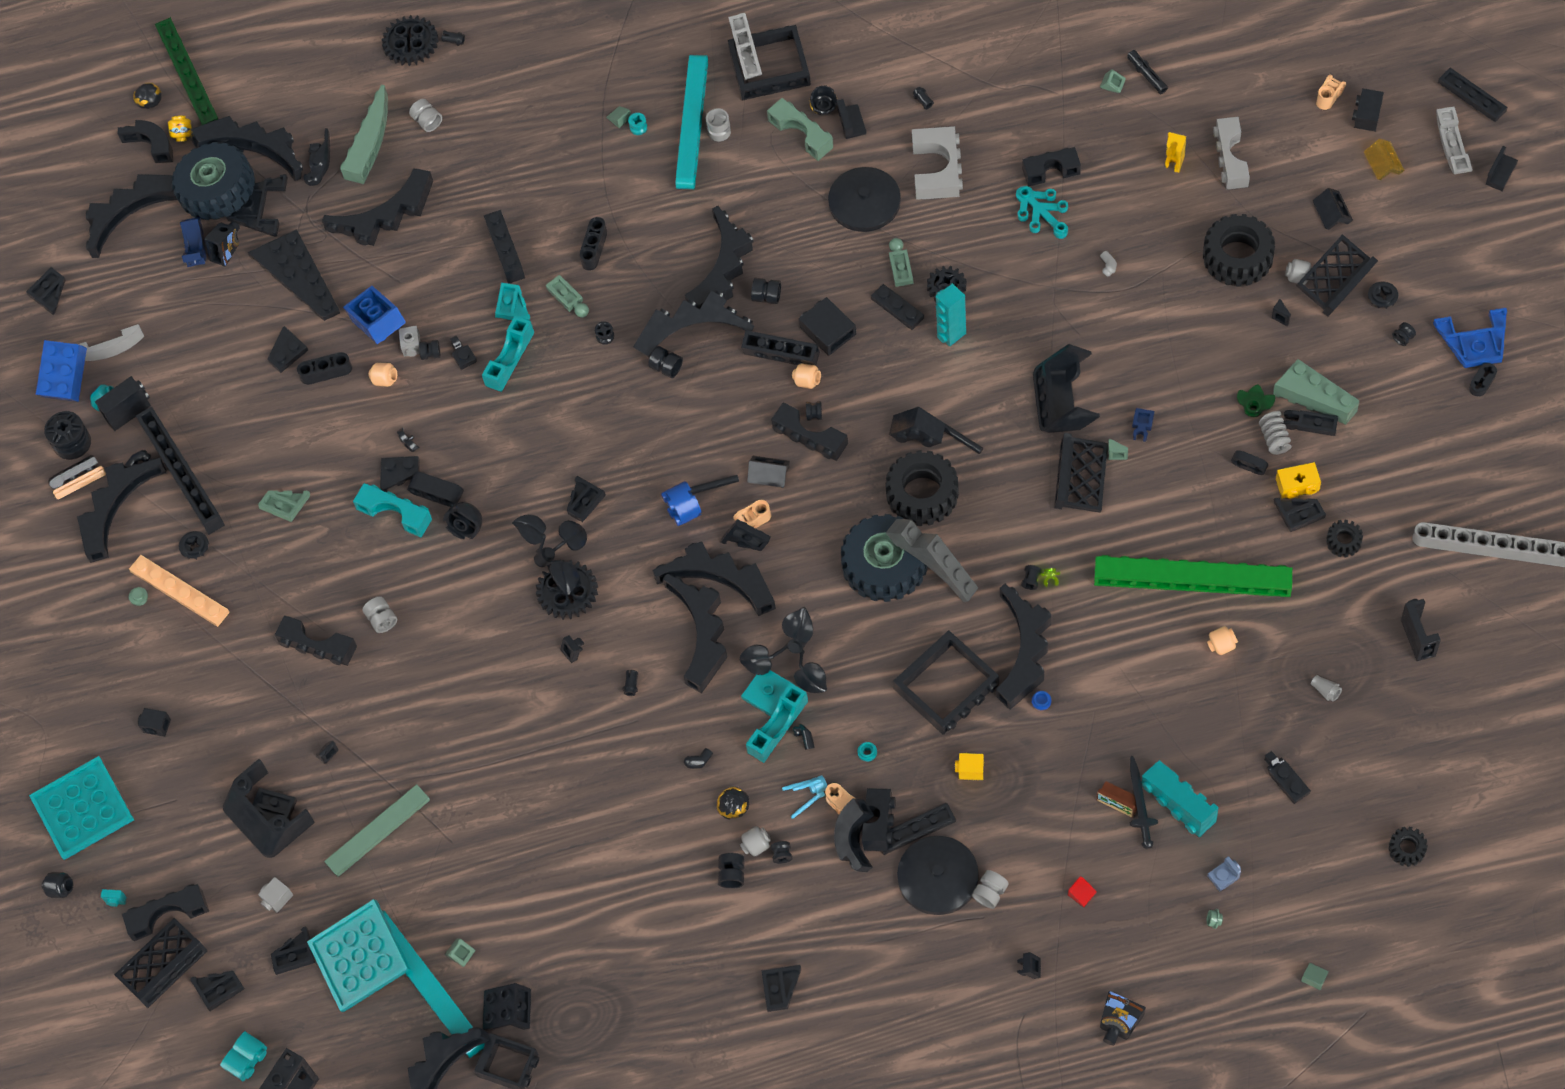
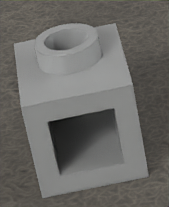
[399,326,421,357]
[258,877,293,913]

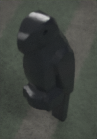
[303,128,330,186]

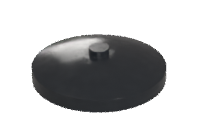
[828,167,901,232]
[897,836,979,915]

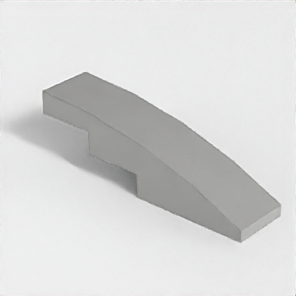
[728,13,762,80]

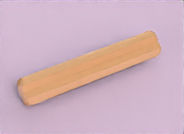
[53,466,106,499]

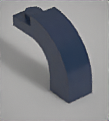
[180,217,206,267]

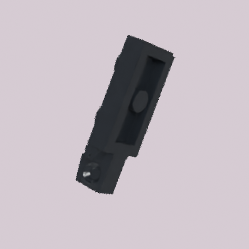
[1264,751,1311,804]

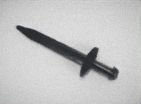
[1129,756,1158,849]

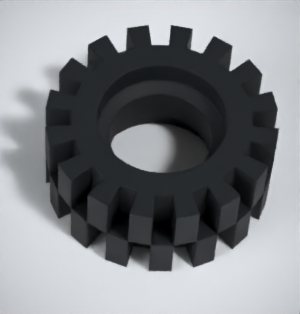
[1326,519,1363,558]
[1388,826,1428,867]

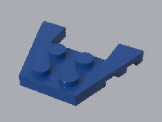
[1433,308,1507,368]

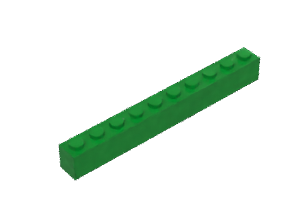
[1094,555,1293,597]

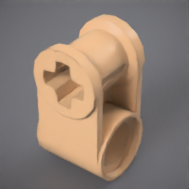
[1316,75,1346,110]
[733,500,771,528]
[825,783,854,814]

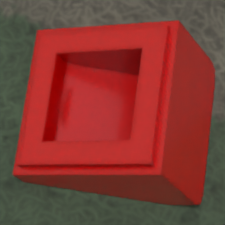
[1068,876,1097,907]

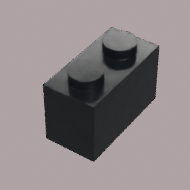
[1352,88,1384,132]

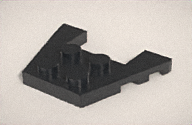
[226,174,288,237]

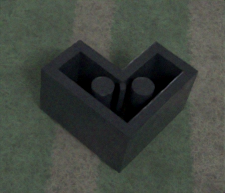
[889,407,946,447]

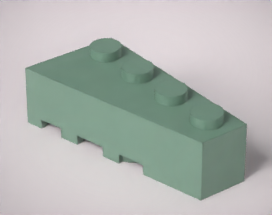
[1273,359,1359,425]

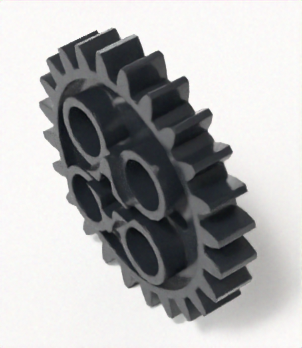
[381,15,439,66]
[536,560,598,620]

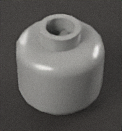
[1285,259,1313,285]
[740,826,771,856]

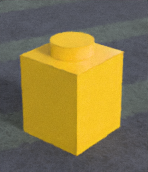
[955,753,984,780]

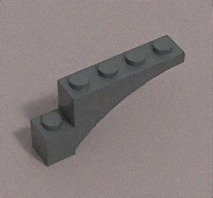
[886,519,978,602]

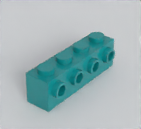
[936,283,966,346]

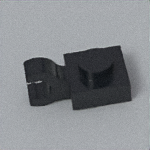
[450,336,477,370]

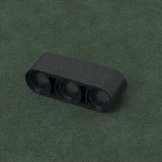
[579,217,607,270]
[297,352,352,385]
[407,472,464,507]

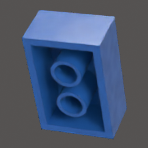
[343,286,406,344]
[36,340,87,402]

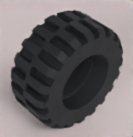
[1203,214,1275,286]
[885,450,959,526]

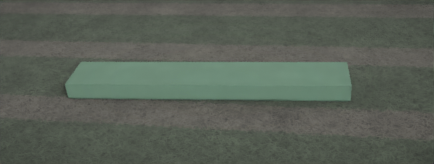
[324,784,430,877]

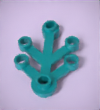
[1016,186,1068,239]

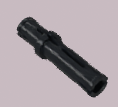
[1127,50,1168,94]

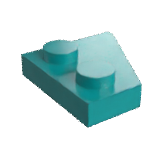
[495,283,530,321]

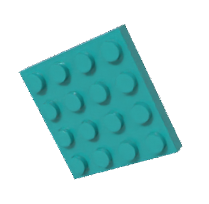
[29,756,134,860]
[307,899,411,1012]

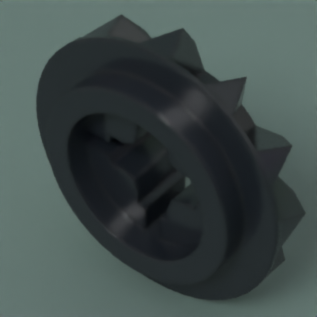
[1368,281,1398,309]
[179,531,209,560]

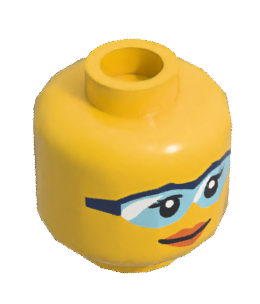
[168,115,192,142]

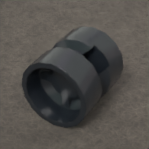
[751,278,781,304]
[648,346,683,378]
[718,853,745,888]

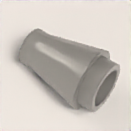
[1311,675,1342,702]

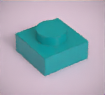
[101,889,127,907]

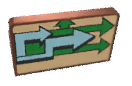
[1097,781,1137,818]

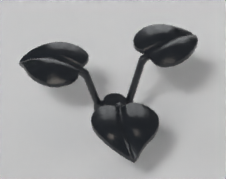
[512,515,587,596]
[739,607,827,693]

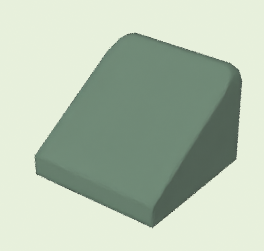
[1100,69,1126,93]
[607,106,631,128]
[1108,439,1128,460]
[445,938,476,967]
[1301,963,1329,990]

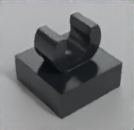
[560,635,584,663]
[1017,952,1041,979]

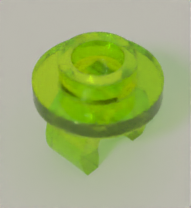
[1041,568,1060,587]

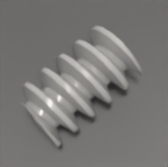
[1259,411,1292,455]

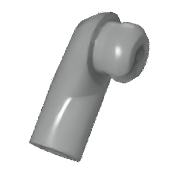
[1100,251,1117,277]

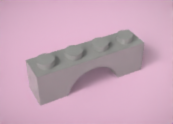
[1213,117,1250,189]

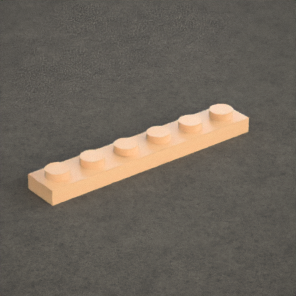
[129,555,230,627]

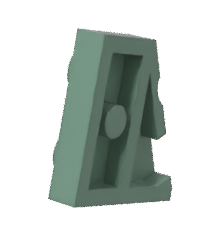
[258,491,310,522]

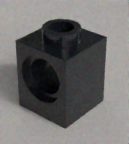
[138,708,171,737]

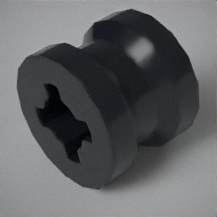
[595,321,614,345]
[1392,322,1416,346]
[806,401,822,421]
[771,841,793,864]

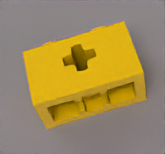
[1276,462,1321,499]

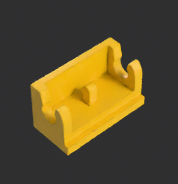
[1165,132,1186,173]

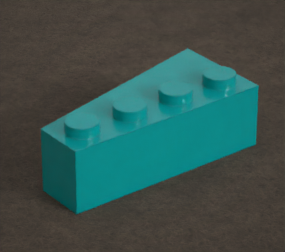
[1141,760,1219,837]

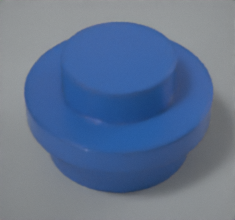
[1032,691,1052,710]

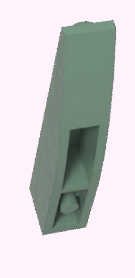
[340,85,388,184]

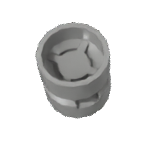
[409,99,442,132]
[706,108,731,142]
[362,597,397,633]
[972,870,1009,909]

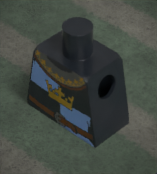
[204,222,240,267]
[1100,991,1146,1046]

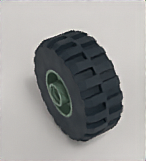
[171,142,255,220]
[841,514,927,602]

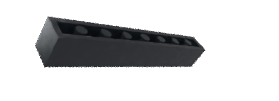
[136,407,225,535]

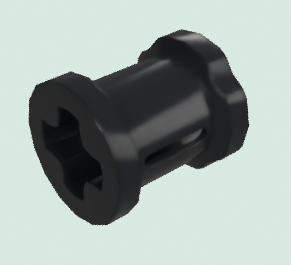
[1021,565,1042,590]

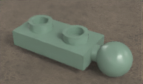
[889,238,914,287]
[545,275,589,318]

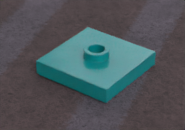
[741,670,793,716]

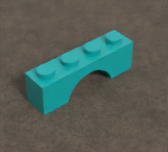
[482,316,534,392]
[353,483,432,537]
[746,683,808,763]

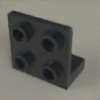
[483,983,531,1031]

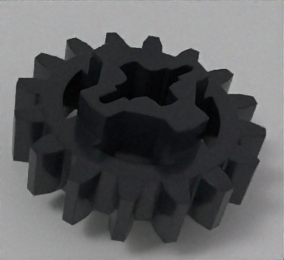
[927,266,967,302]

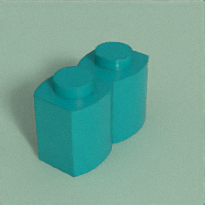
[220,1031,267,1082]

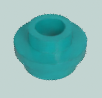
[857,742,877,762]

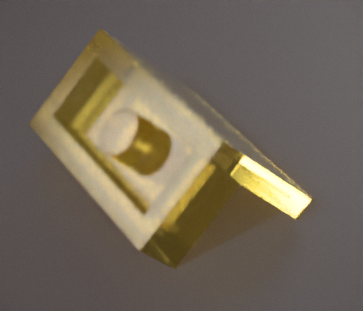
[1364,139,1405,180]

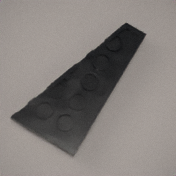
[248,229,340,321]

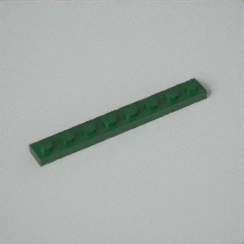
[155,17,218,125]

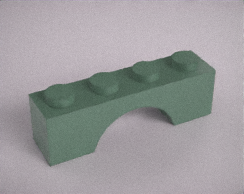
[767,98,833,161]

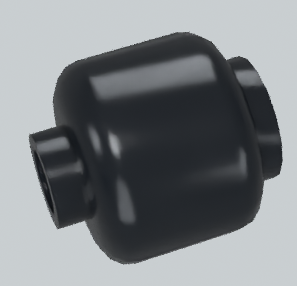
[42,872,74,898]

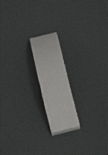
[1436,106,1472,174]
[79,324,144,361]

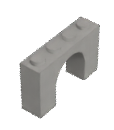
[912,126,963,200]

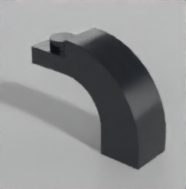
[117,120,173,163]
[834,798,874,872]

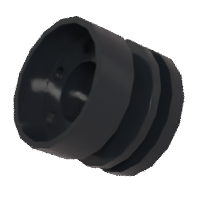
[44,411,91,460]

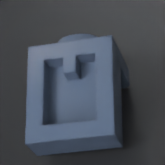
[1207,856,1241,892]

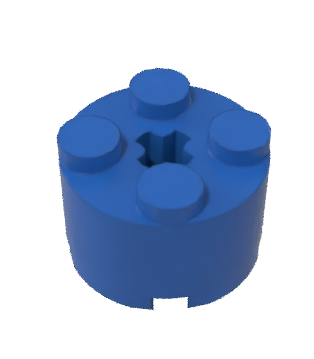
[661,481,702,526]

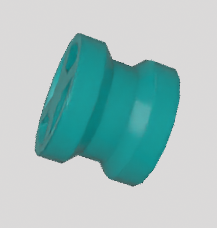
[628,113,647,135]

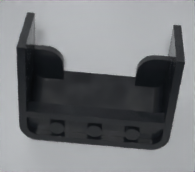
[1033,344,1100,433]
[223,759,315,858]

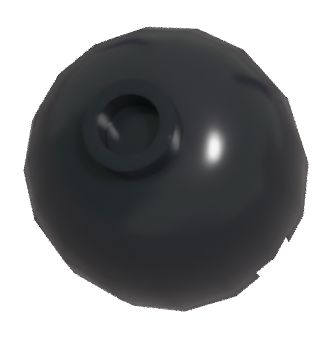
[443,502,482,540]

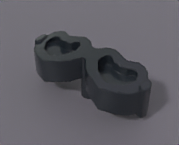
[397,428,420,452]

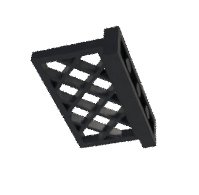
[1296,234,1378,317]
[1054,433,1108,513]
[114,918,207,1008]

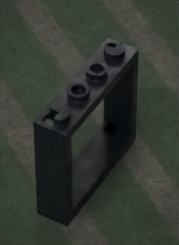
[728,25,811,101]
[893,630,999,735]
[259,1048,319,1089]

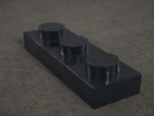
[871,284,924,330]

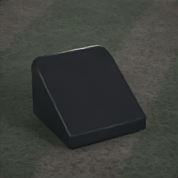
[1272,299,1291,326]
[316,741,338,764]

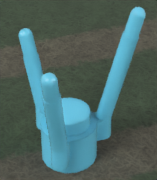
[782,775,827,818]

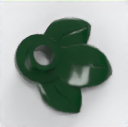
[1237,384,1275,417]

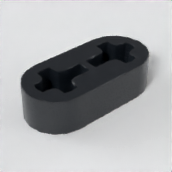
[1469,363,1497,396]
[1231,450,1269,475]

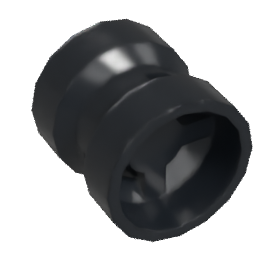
[419,340,441,360]

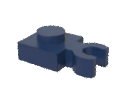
[1132,408,1155,442]

